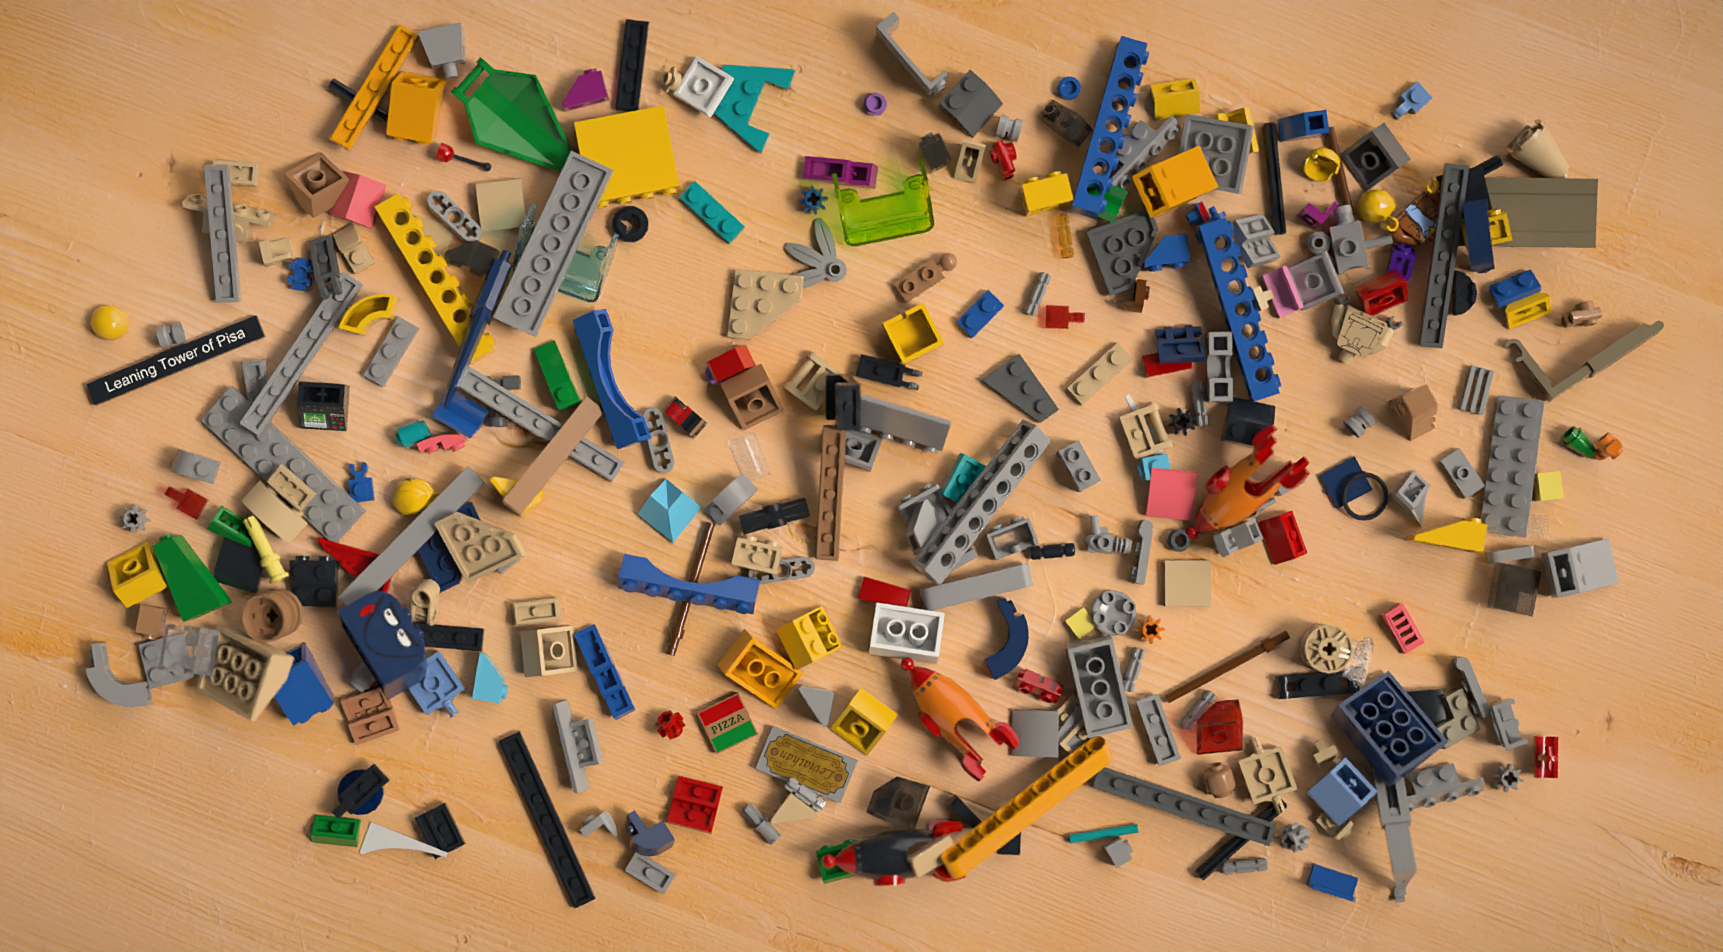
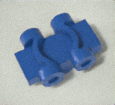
[287,257,314,291]

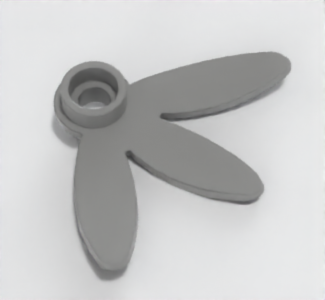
[785,218,847,288]

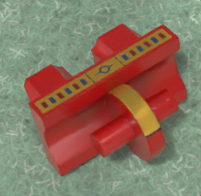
[1533,736,1559,778]

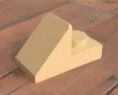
[333,223,376,274]

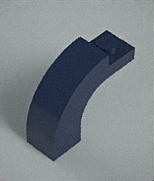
[1463,199,1495,273]
[984,597,1029,680]

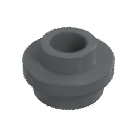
[1168,529,1191,552]

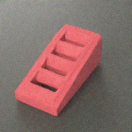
[1381,603,1425,654]

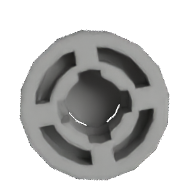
[995,114,1023,142]
[156,321,186,349]
[1343,406,1376,438]

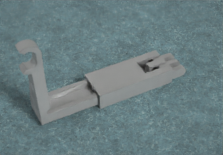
[1370,765,1416,903]

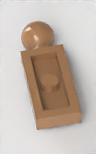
[894,253,957,303]

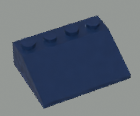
[1331,671,1448,788]

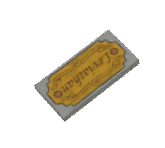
[755,726,858,803]

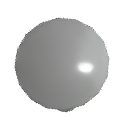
[1091,590,1136,636]

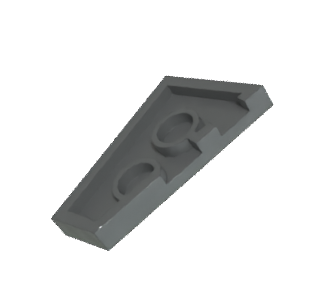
[982,354,1059,423]

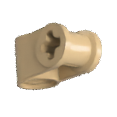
[410,579,440,626]

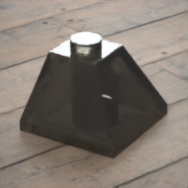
[866,776,930,829]

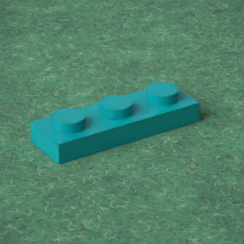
[679,180,745,244]

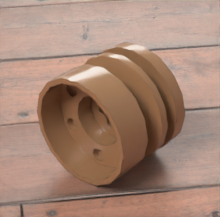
[241,588,303,643]

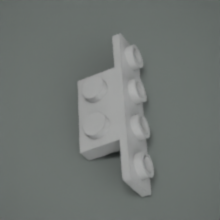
[1110,116,1181,189]
[553,700,603,793]
[1407,763,1485,812]

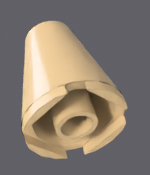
[1506,119,1570,178]

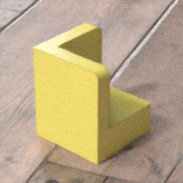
[1534,471,1564,501]

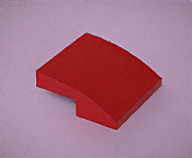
[667,776,723,834]

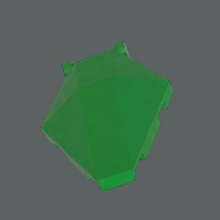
[450,57,572,171]

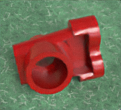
[990,141,1017,181]

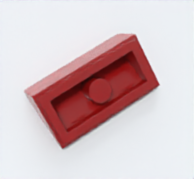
[1142,353,1193,378]

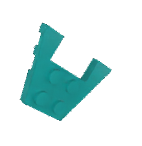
[714,65,796,153]

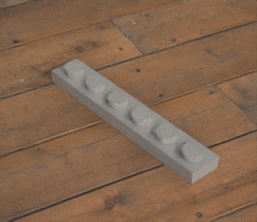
[204,164,241,303]

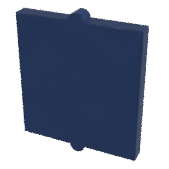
[1319,456,1373,509]

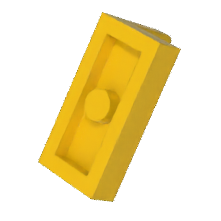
[1150,78,1200,120]

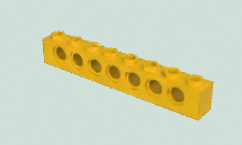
[375,193,496,365]

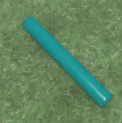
[1069,824,1139,844]

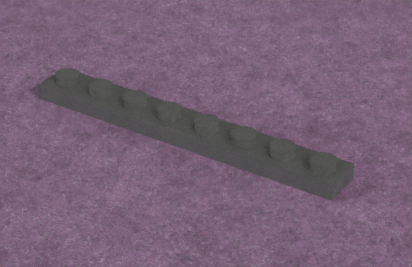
[1418,163,1469,348]
[1093,767,1276,846]

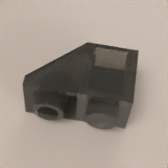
[1038,99,1093,147]
[918,132,952,174]
[444,240,500,278]

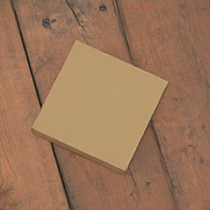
[1164,560,1211,606]

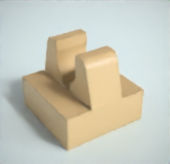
[1251,286,1274,312]
[1313,739,1338,767]

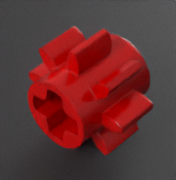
[655,710,685,740]

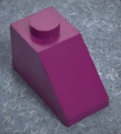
[562,69,610,112]

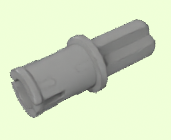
[742,803,781,845]

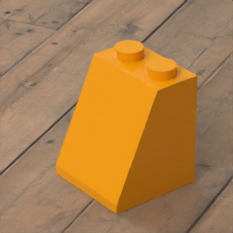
[386,71,447,145]

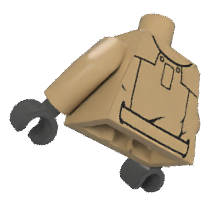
[1331,294,1402,364]

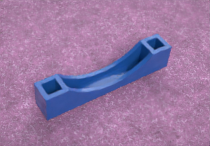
[573,309,651,450]
[618,554,760,614]

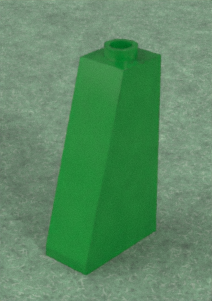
[152,533,232,622]

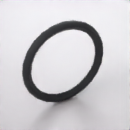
[1341,472,1389,521]

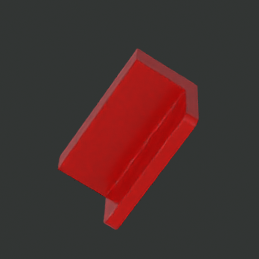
[1259,511,1308,565]

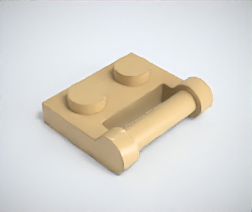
[783,351,842,411]
[1119,403,1174,460]

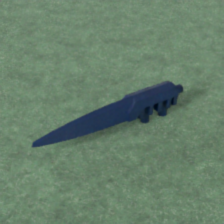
[442,250,512,410]

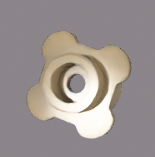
[661,66,681,93]

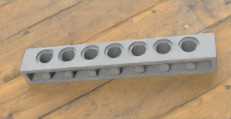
[912,419,1051,585]

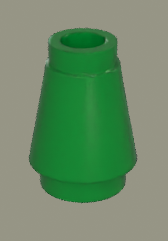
[1562,426,1597,458]

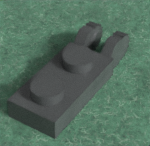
[309,234,343,300]

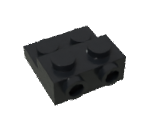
[289,556,339,607]

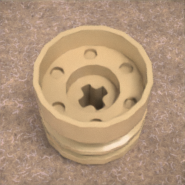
[1299,624,1353,673]

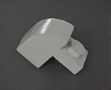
[171,448,221,484]
[704,473,758,526]
[1213,518,1263,557]

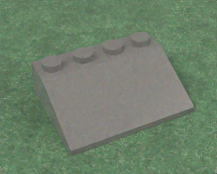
[859,394,952,453]

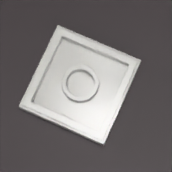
[672,56,734,118]

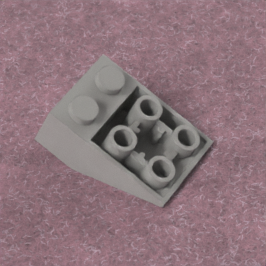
[1541,538,1619,598]

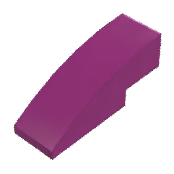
[803,156,878,189]

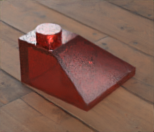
[1196,699,1243,755]

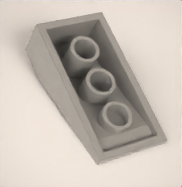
[1065,635,1133,738]

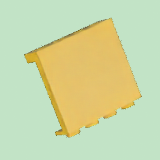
[574,105,681,209]

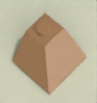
[284,152,349,218]

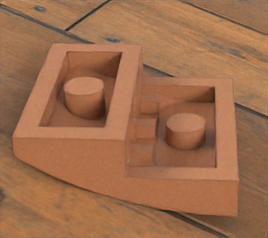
[340,686,400,745]

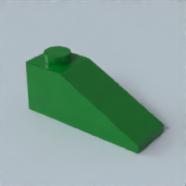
[534,340,582,412]

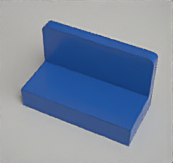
[432,391,489,438]
[1306,863,1359,902]

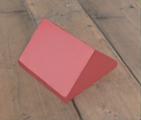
[328,171,386,228]

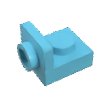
[1137,454,1170,481]

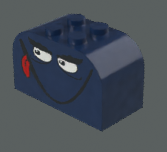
[338,591,428,700]

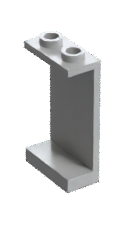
[876,12,948,96]

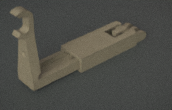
[1503,321,1664,403]

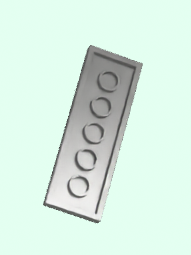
[1481,396,1545,538]

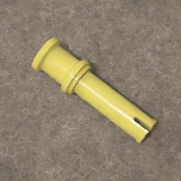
[243,515,289,585]

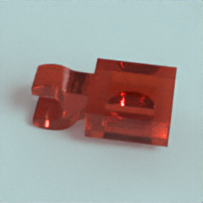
[1045,305,1085,329]
[164,487,209,520]

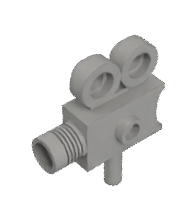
[1308,205,1393,275]

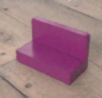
[1297,201,1339,230]

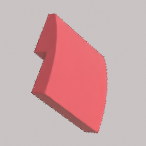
[1146,468,1197,521]

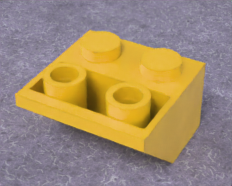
[776,606,843,670]

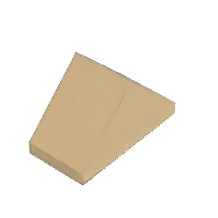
[954,139,986,183]
[771,792,818,824]

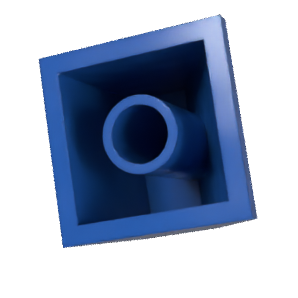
[274,643,334,726]

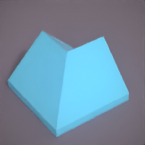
[638,479,702,543]

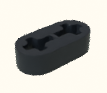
[947,794,982,829]

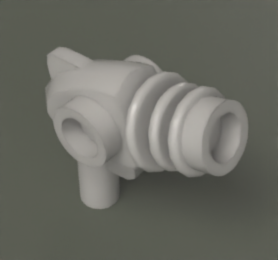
[1085,515,1132,554]

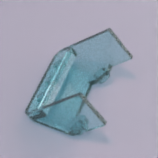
[512,204,619,303]

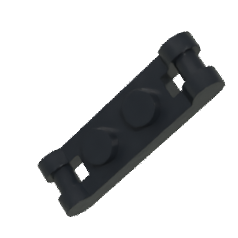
[1276,669,1360,700]

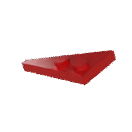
[318,538,393,593]

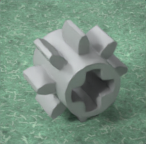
[119,505,151,533]
[1492,763,1523,793]
[1281,822,1311,853]

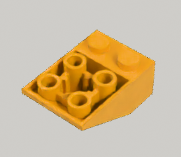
[1132,146,1218,218]

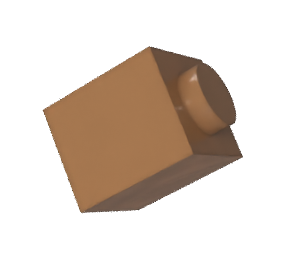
[135,605,168,640]

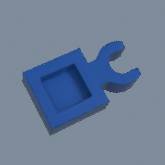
[348,462,375,503]

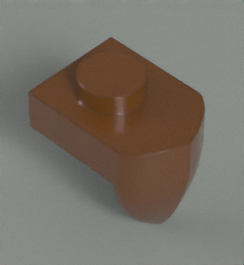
[1115,279,1150,313]

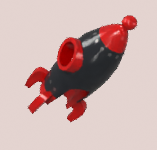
[822,819,966,886]

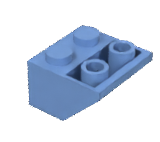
[1306,757,1378,826]

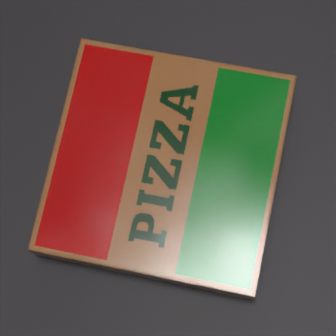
[697,692,758,754]

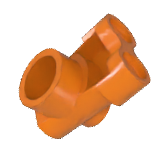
[1594,432,1623,460]

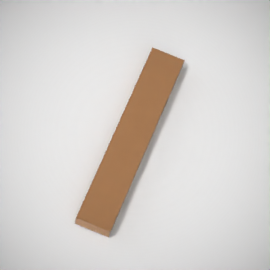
[502,397,604,516]
[815,425,846,561]

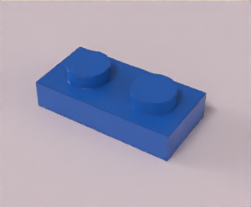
[1489,269,1541,308]
[956,290,1005,338]

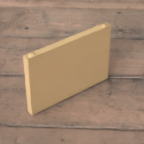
[386,214,454,262]

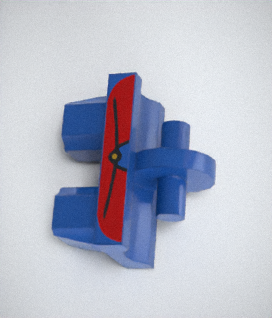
[1185,201,1226,245]

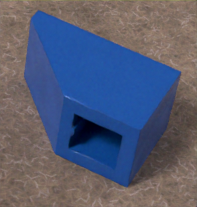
[1277,110,1329,142]
[1142,234,1190,272]

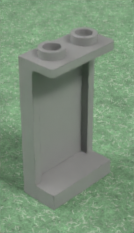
[898,483,978,571]

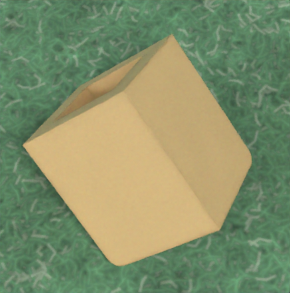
[259,238,295,267]

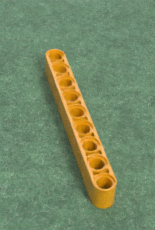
[941,736,1113,878]

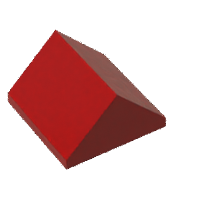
[1354,269,1409,316]

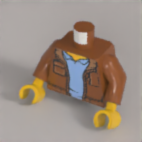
[1381,177,1440,246]

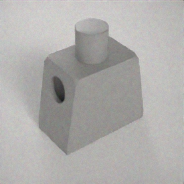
[418,22,466,80]

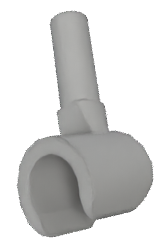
[1249,498,1276,518]

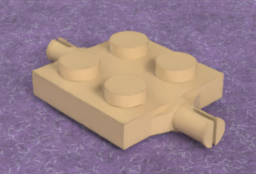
[1237,737,1298,814]

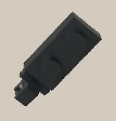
[332,763,390,819]

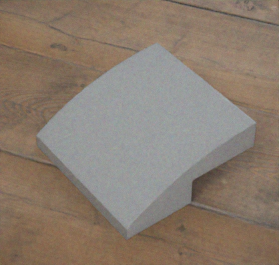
[1233,214,1281,268]
[1012,710,1059,757]

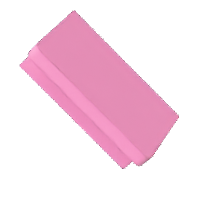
[1261,265,1303,318]

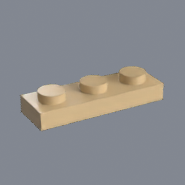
[1067,343,1133,405]

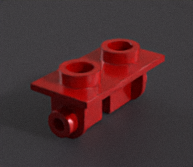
[1013,668,1063,704]

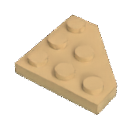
[727,269,804,340]
[434,512,526,584]

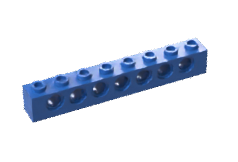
[1070,36,1150,219]
[1196,217,1281,402]

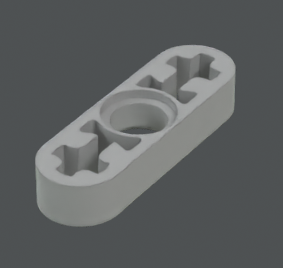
[427,191,481,245]
[643,408,675,473]
[749,557,815,584]

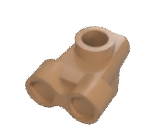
[1561,300,1602,328]

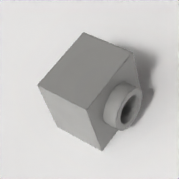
[1103,837,1133,868]

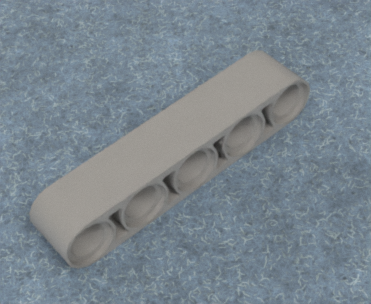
[919,563,1034,611]

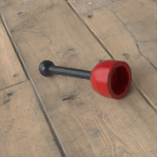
[436,142,491,172]

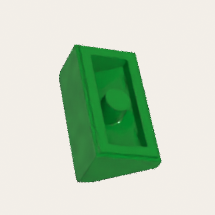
[310,815,361,847]

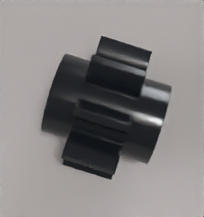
[1167,408,1196,436]

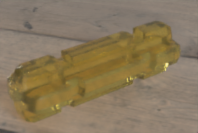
[1056,214,1074,259]

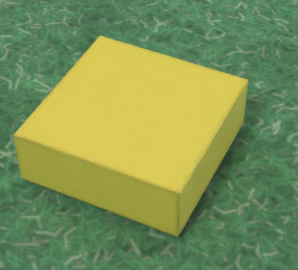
[1065,607,1096,639]

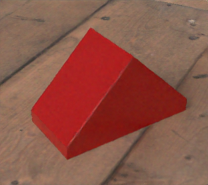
[706,345,756,383]

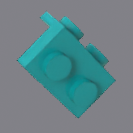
[939,452,986,503]

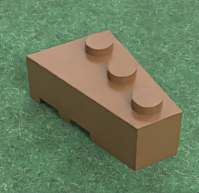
[1389,384,1438,441]

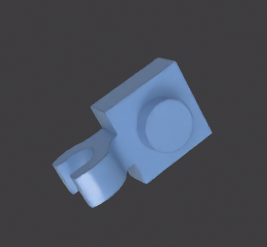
[1392,81,1432,120]

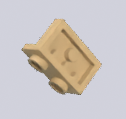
[731,535,783,575]

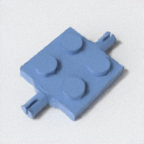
[409,651,466,718]

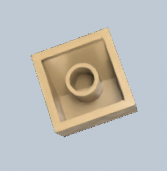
[520,626,578,677]

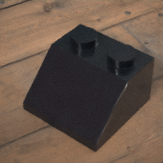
[1221,397,1276,448]

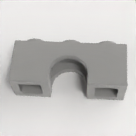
[1206,332,1233,403]

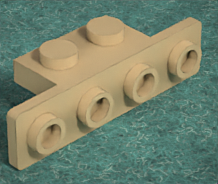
[182,194,277,242]

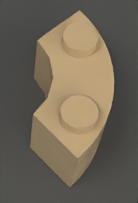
[242,481,308,544]

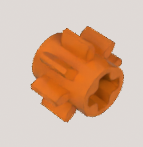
[1135,615,1165,644]

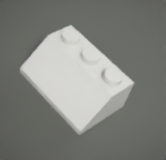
[869,603,945,664]

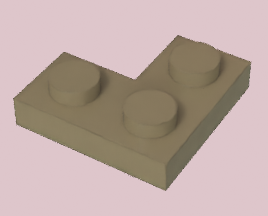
[1436,687,1480,749]

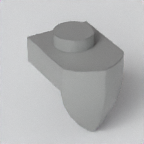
[580,810,618,837]

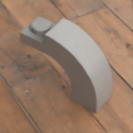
[86,642,153,707]

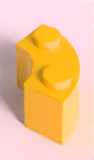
[339,294,399,336]

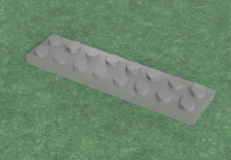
[493,151,614,337]
[201,386,366,542]

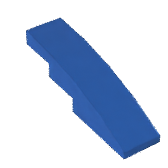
[574,624,636,720]

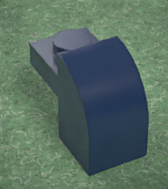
[625,810,675,857]

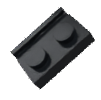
[415,803,466,859]

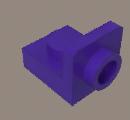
[1386,243,1416,282]

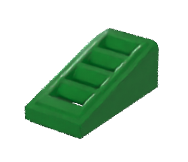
[207,506,253,547]

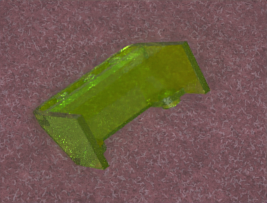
[832,156,935,247]

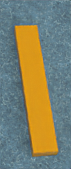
[329,24,420,152]

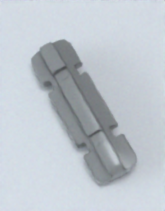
[1024,272,1051,316]
[1191,381,1208,426]
[1123,647,1145,692]
[1181,690,1217,731]
[784,777,826,812]
[1222,858,1268,875]

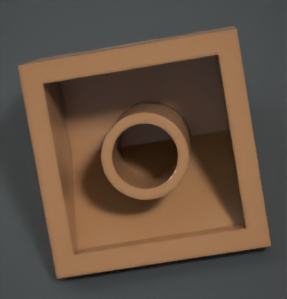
[720,364,785,430]

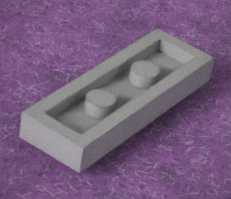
[364,316,419,387]
[1135,693,1181,766]

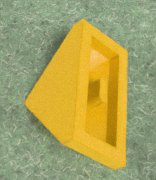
[1505,292,1552,330]

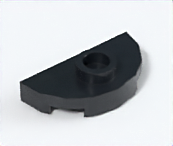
[1452,270,1477,316]

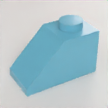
[472,653,509,703]

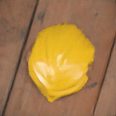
[392,478,437,516]

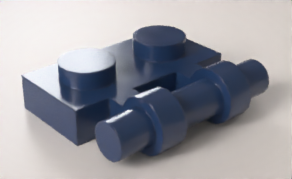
[1155,324,1206,364]

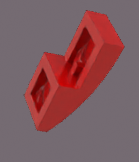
[858,576,911,607]

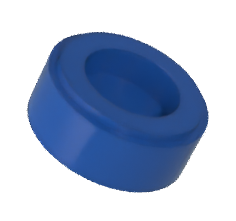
[1058,77,1081,100]

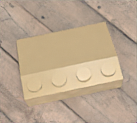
[195,625,294,721]

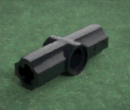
[739,497,810,535]

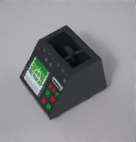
[297,381,350,431]

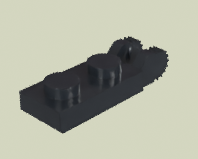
[856,354,923,391]

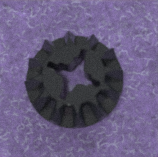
[612,206,649,243]

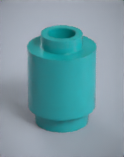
[395,420,431,449]

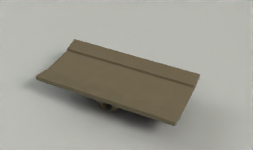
[1458,177,1598,248]

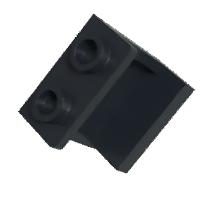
[825,374,861,431]

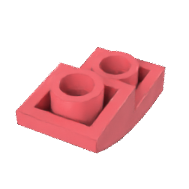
[416,434,468,454]

